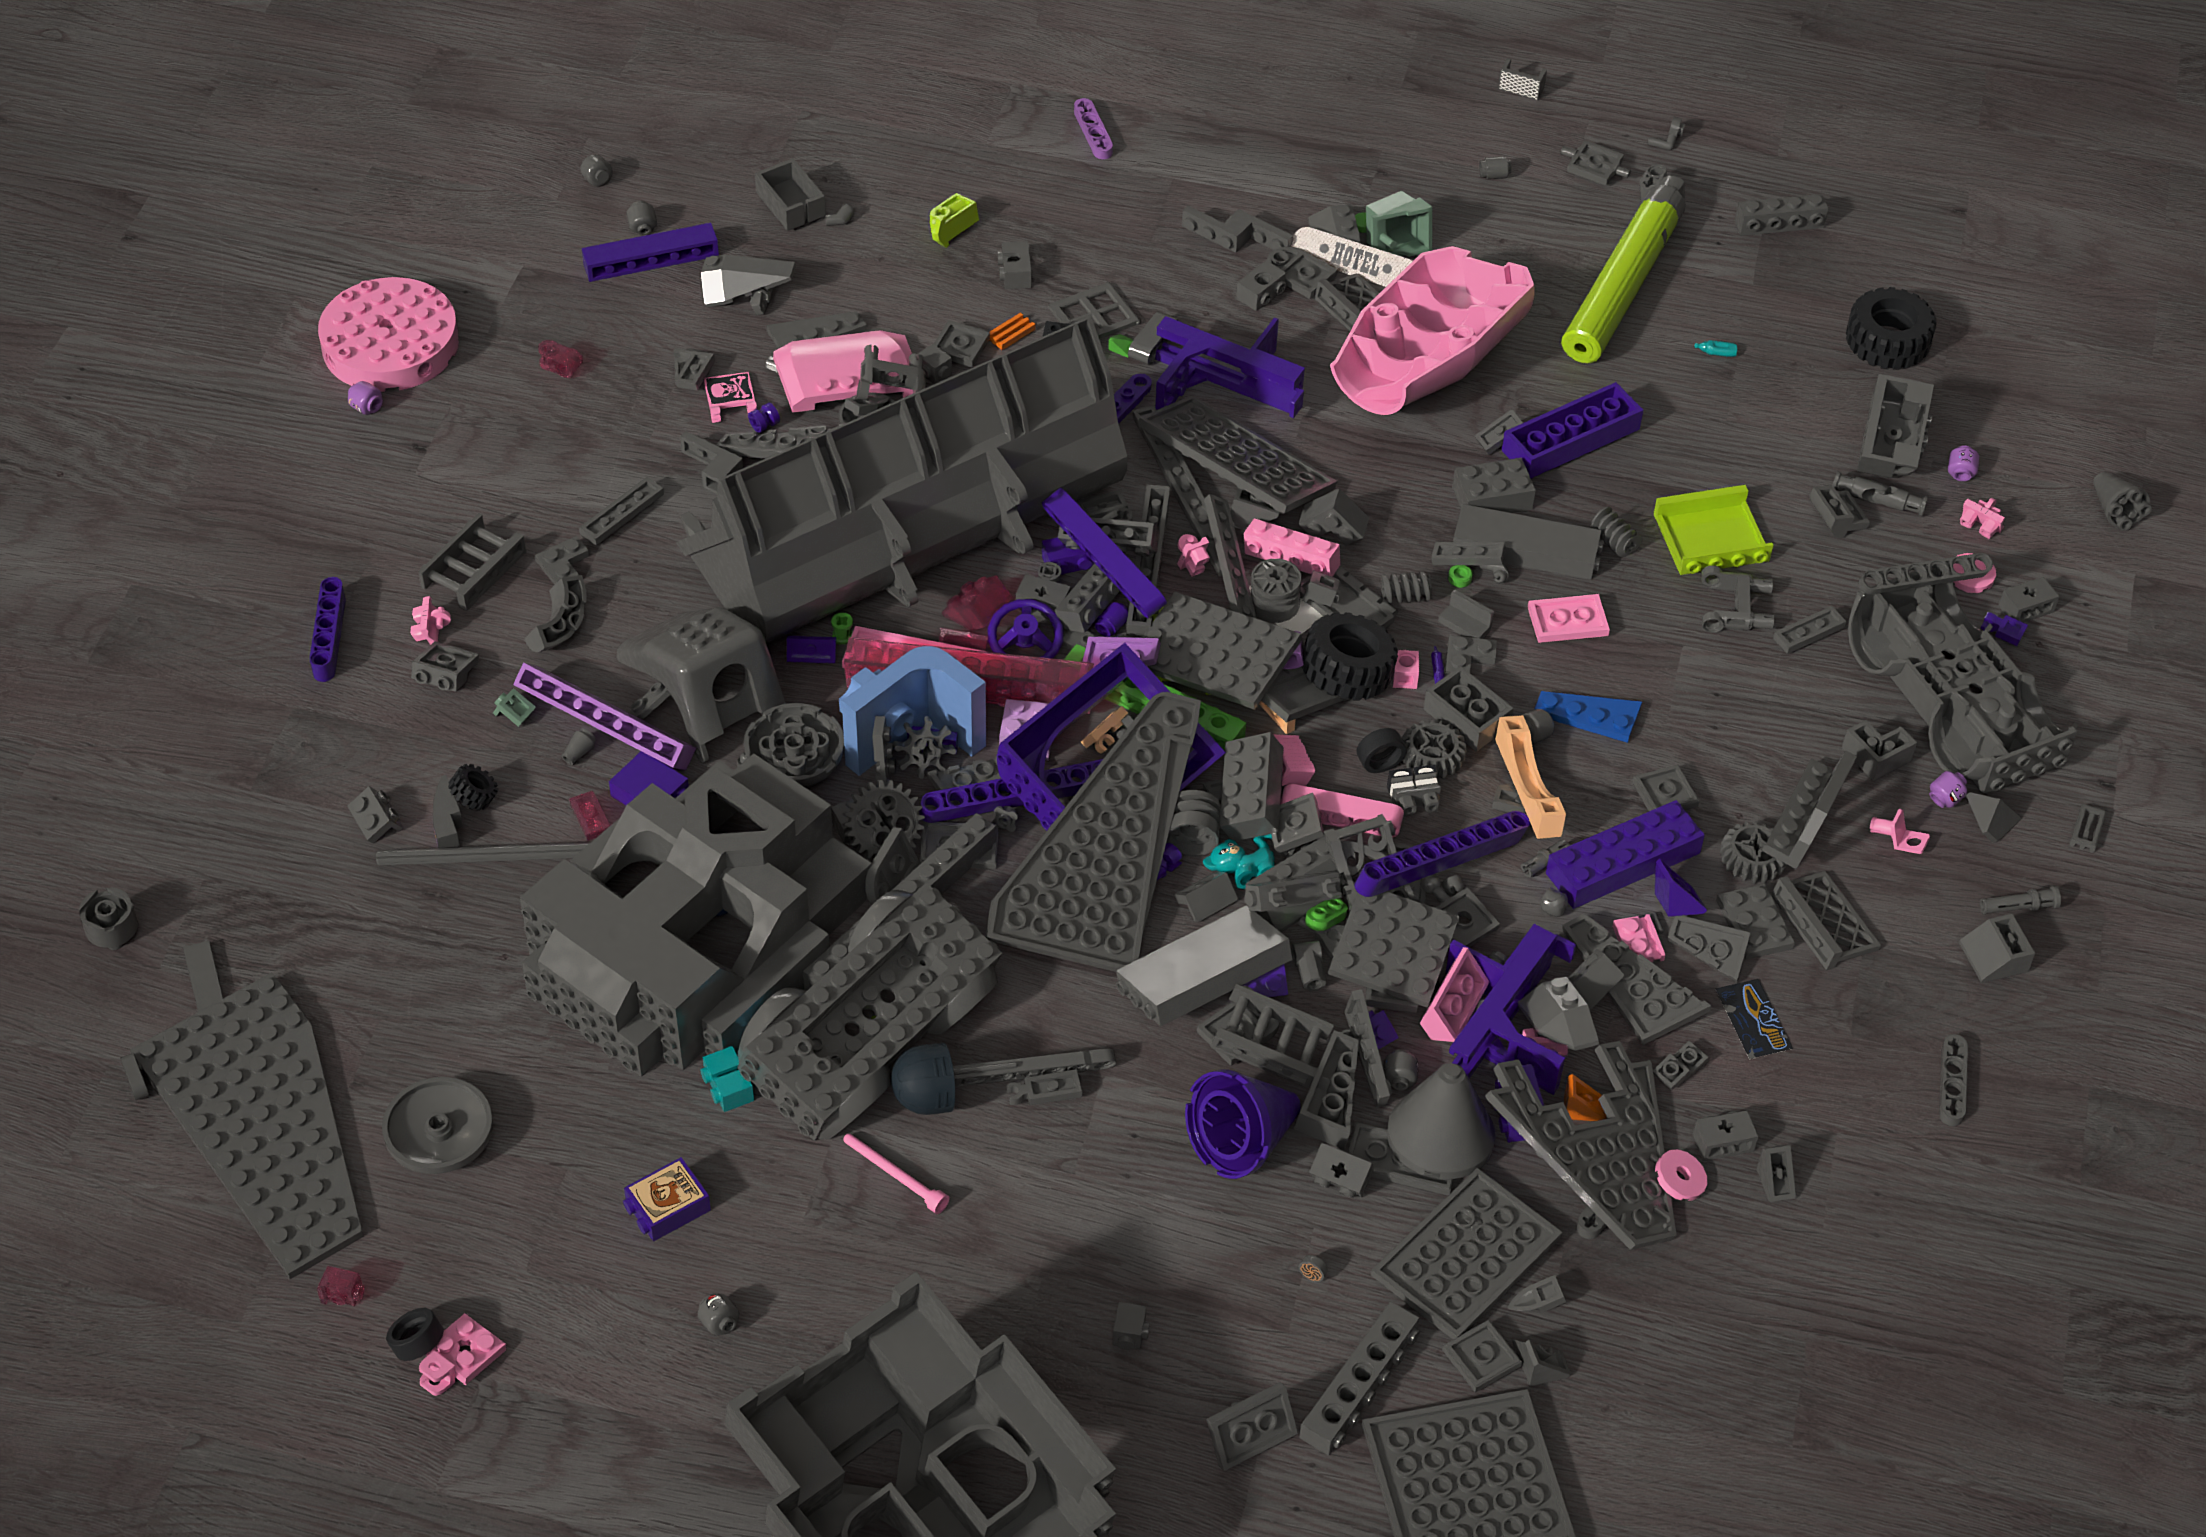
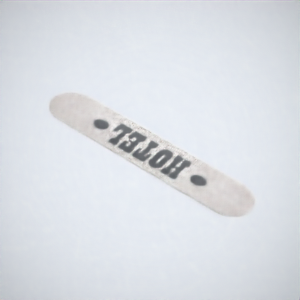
[1291,227,1413,287]

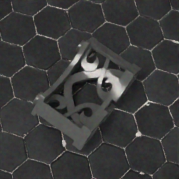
[1324,814,1419,911]

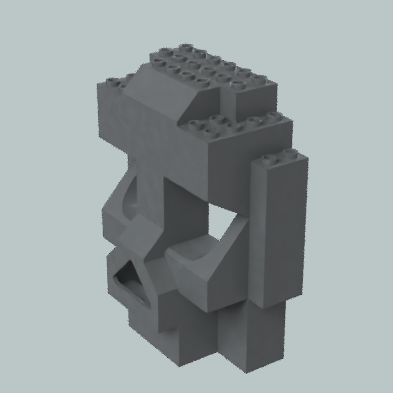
[520,754,872,1077]
[725,1271,1116,1537]

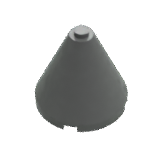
[1387,1063,1496,1179]

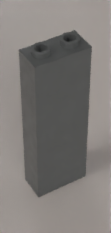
[1453,504,1604,580]

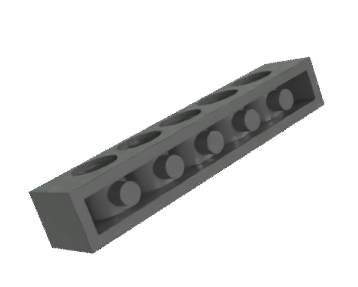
[1299,1301,1420,1456]

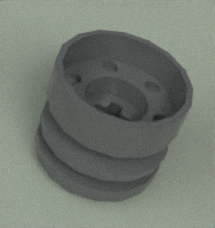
[1250,559,1301,623]
[1166,790,1221,857]

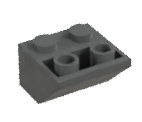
[1959,914,2035,983]

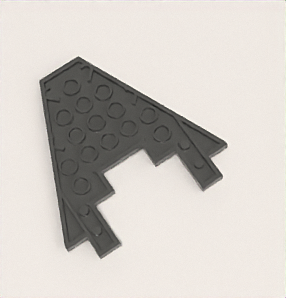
[1485,1041,1677,1250]

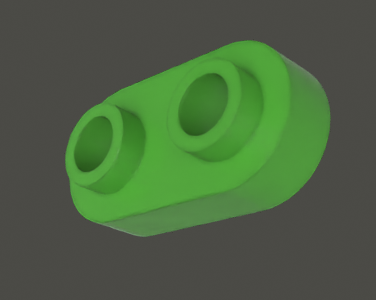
[1305,898,1348,931]

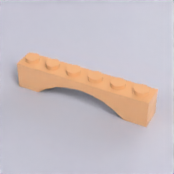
[1495,715,1566,839]

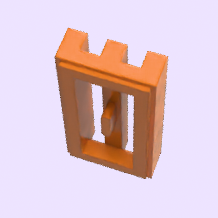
[989,312,1035,350]

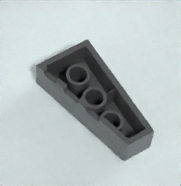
[1294,1030,1359,1150]

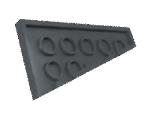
[716,423,845,459]
[1562,914,1711,1045]

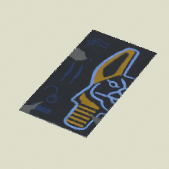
[1715,979,1793,1059]

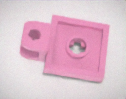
[419,1313,506,1396]

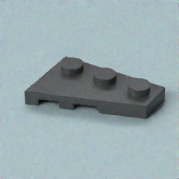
[1668,916,1751,983]

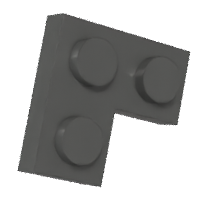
[535,536,589,585]
[1445,635,1497,677]

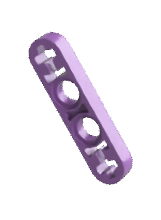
[1074,98,1113,159]

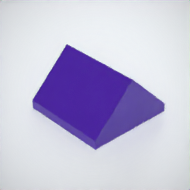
[1655,858,1707,917]

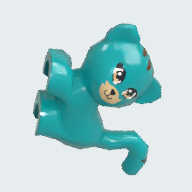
[1202,834,1275,889]

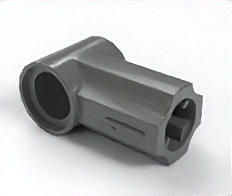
[1292,940,1326,992]

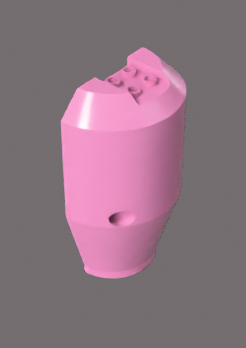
[1330,246,1534,415]

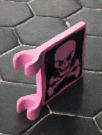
[704,372,757,423]

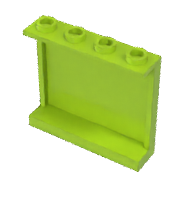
[1654,485,1773,575]

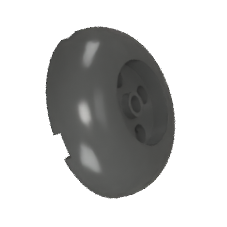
[744,703,844,788]

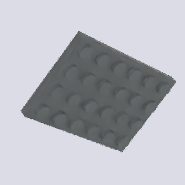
[1142,592,1302,710]
[1371,1168,1563,1339]

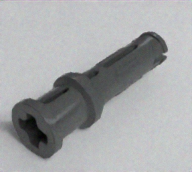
[1980,886,2061,915]

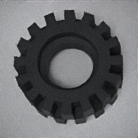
[448,764,498,811]

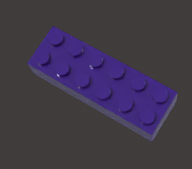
[1502,382,1643,478]
[1546,800,1705,909]

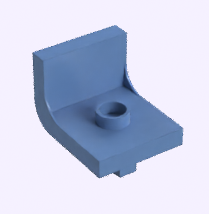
[839,646,986,776]

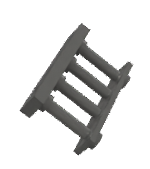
[418,513,526,611]
[1210,984,1334,1088]

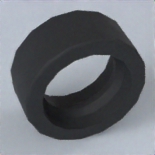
[1356,728,1407,773]
[386,1308,444,1361]

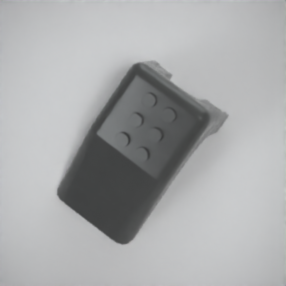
[616,607,786,763]

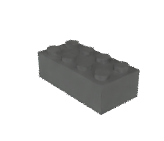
[1219,732,1284,841]

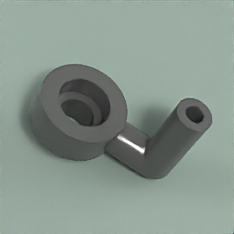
[1648,116,1685,150]

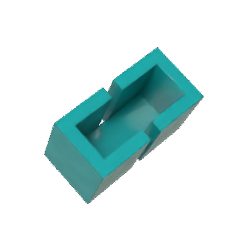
[700,1046,754,1112]

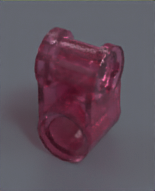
[538,340,583,378]

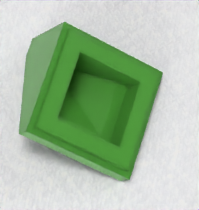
[1109,334,1133,358]

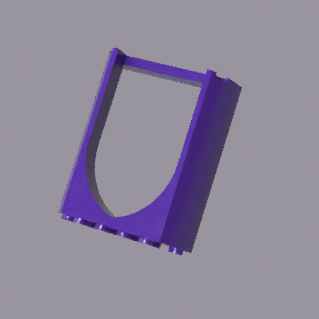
[997,643,1226,831]

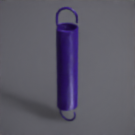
[1431,646,1445,684]

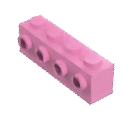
[1244,518,1340,577]

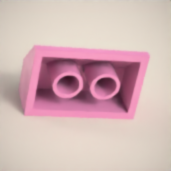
[1420,947,1489,1042]

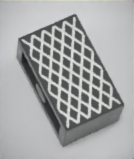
[1498,58,1547,100]

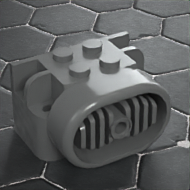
[1857,374,1934,478]

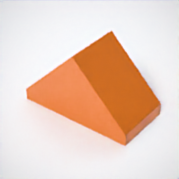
[1564,1074,1606,1121]

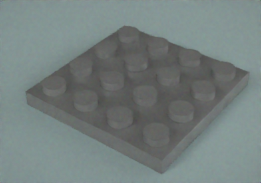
[1328,892,1460,1008]

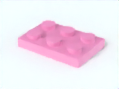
[1528,594,1610,643]

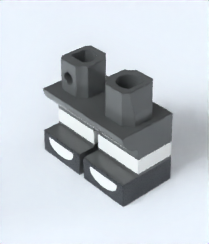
[1387,765,1441,816]

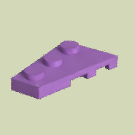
[1079,637,1161,678]

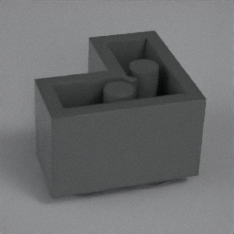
[1299,488,1369,545]
[1842,720,1917,781]

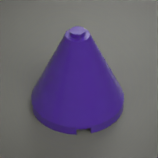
[1185,1069,1301,1179]

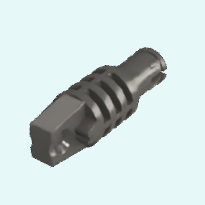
[750,287,774,315]

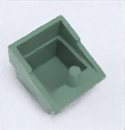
[1366,191,1432,257]

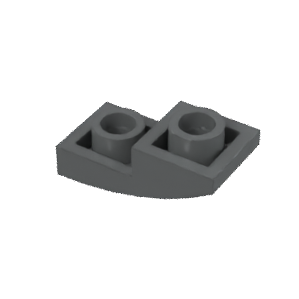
[1653,1041,1709,1090]

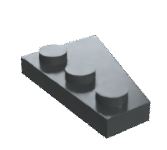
[872,716,896,786]

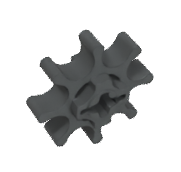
[893,716,956,779]

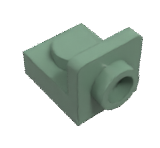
[493,688,536,727]

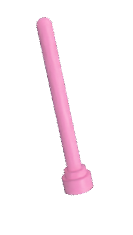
[844,1134,950,1214]

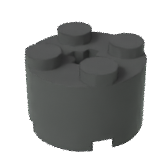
[79,887,139,950]

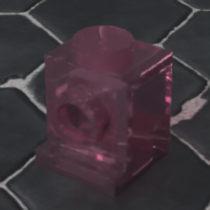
[317,1266,365,1306]

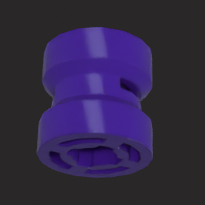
[748,402,780,433]

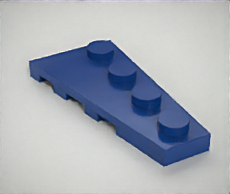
[1534,691,1642,743]

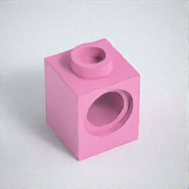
[1392,650,1419,689]

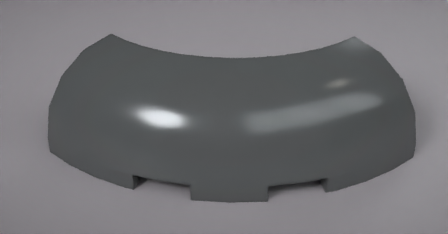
[524,575,587,652]

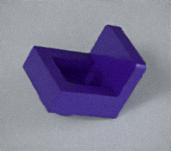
[1368,1010,1399,1050]

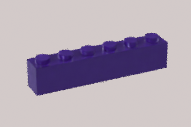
[581,223,719,282]

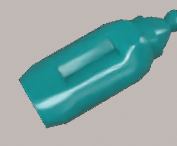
[1694,340,1737,357]

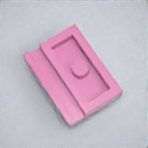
[1613,914,1665,963]

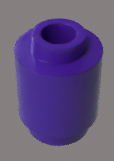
[1095,602,1128,637]

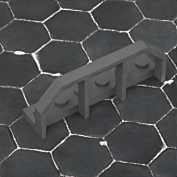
[1762,750,1857,869]

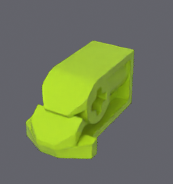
[930,193,979,248]

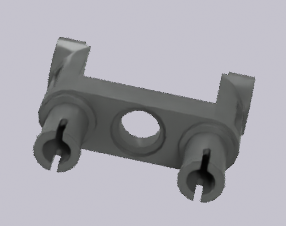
[856,344,926,400]
[1701,566,1774,633]

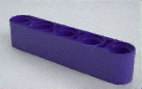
[310,577,346,682]

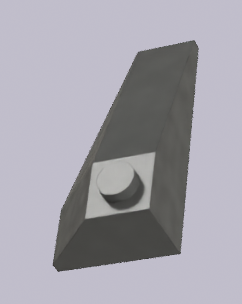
[1230,488,1279,529]

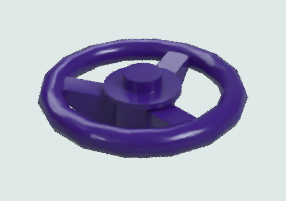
[987,599,1064,665]

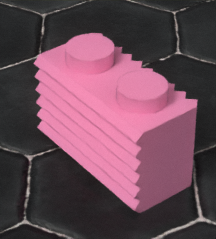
[1273,734,1315,786]

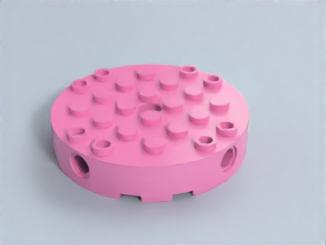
[318,277,459,392]

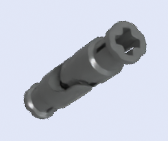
[1833,471,1928,517]

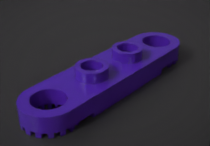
[1114,374,1152,424]

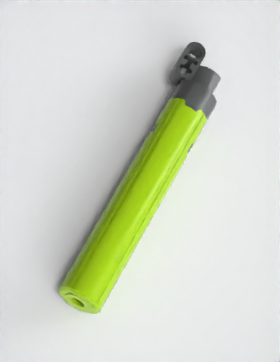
[1561,164,1686,363]

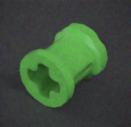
[831,613,853,645]

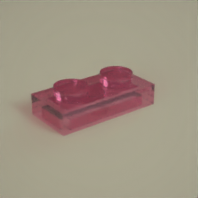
[569,790,610,841]

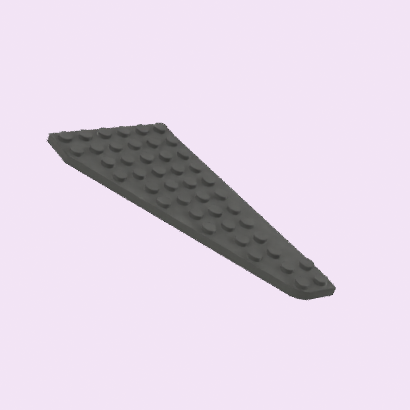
[985,692,1201,972]

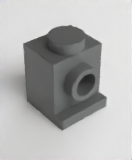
[1302,570,1342,607]

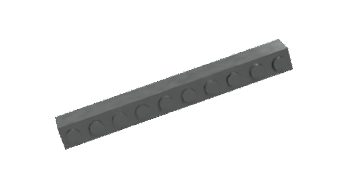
[803,813,996,991]

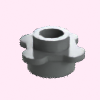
[992,806,1018,832]

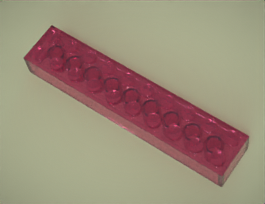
[844,637,1094,714]

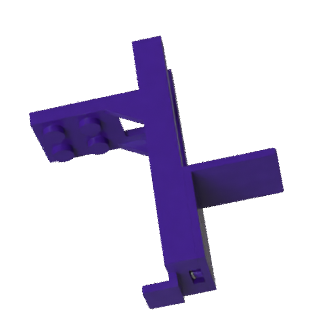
[1155,316,1305,418]
[1446,924,1576,1095]

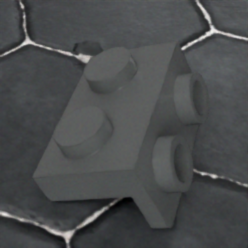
[347,786,403,843]

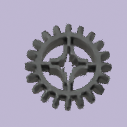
[1402,719,1467,779]
[1720,821,1787,884]

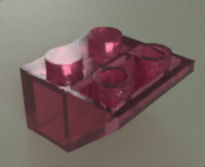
[941,575,1013,631]

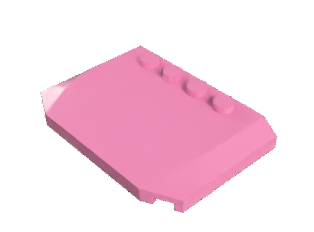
[773,330,913,413]

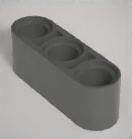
[1128,311,1179,365]

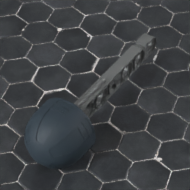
[891,1043,1116,1115]

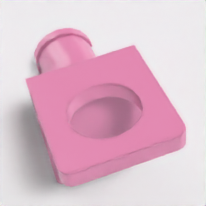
[1870,809,1930,854]

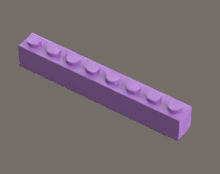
[513,662,696,770]

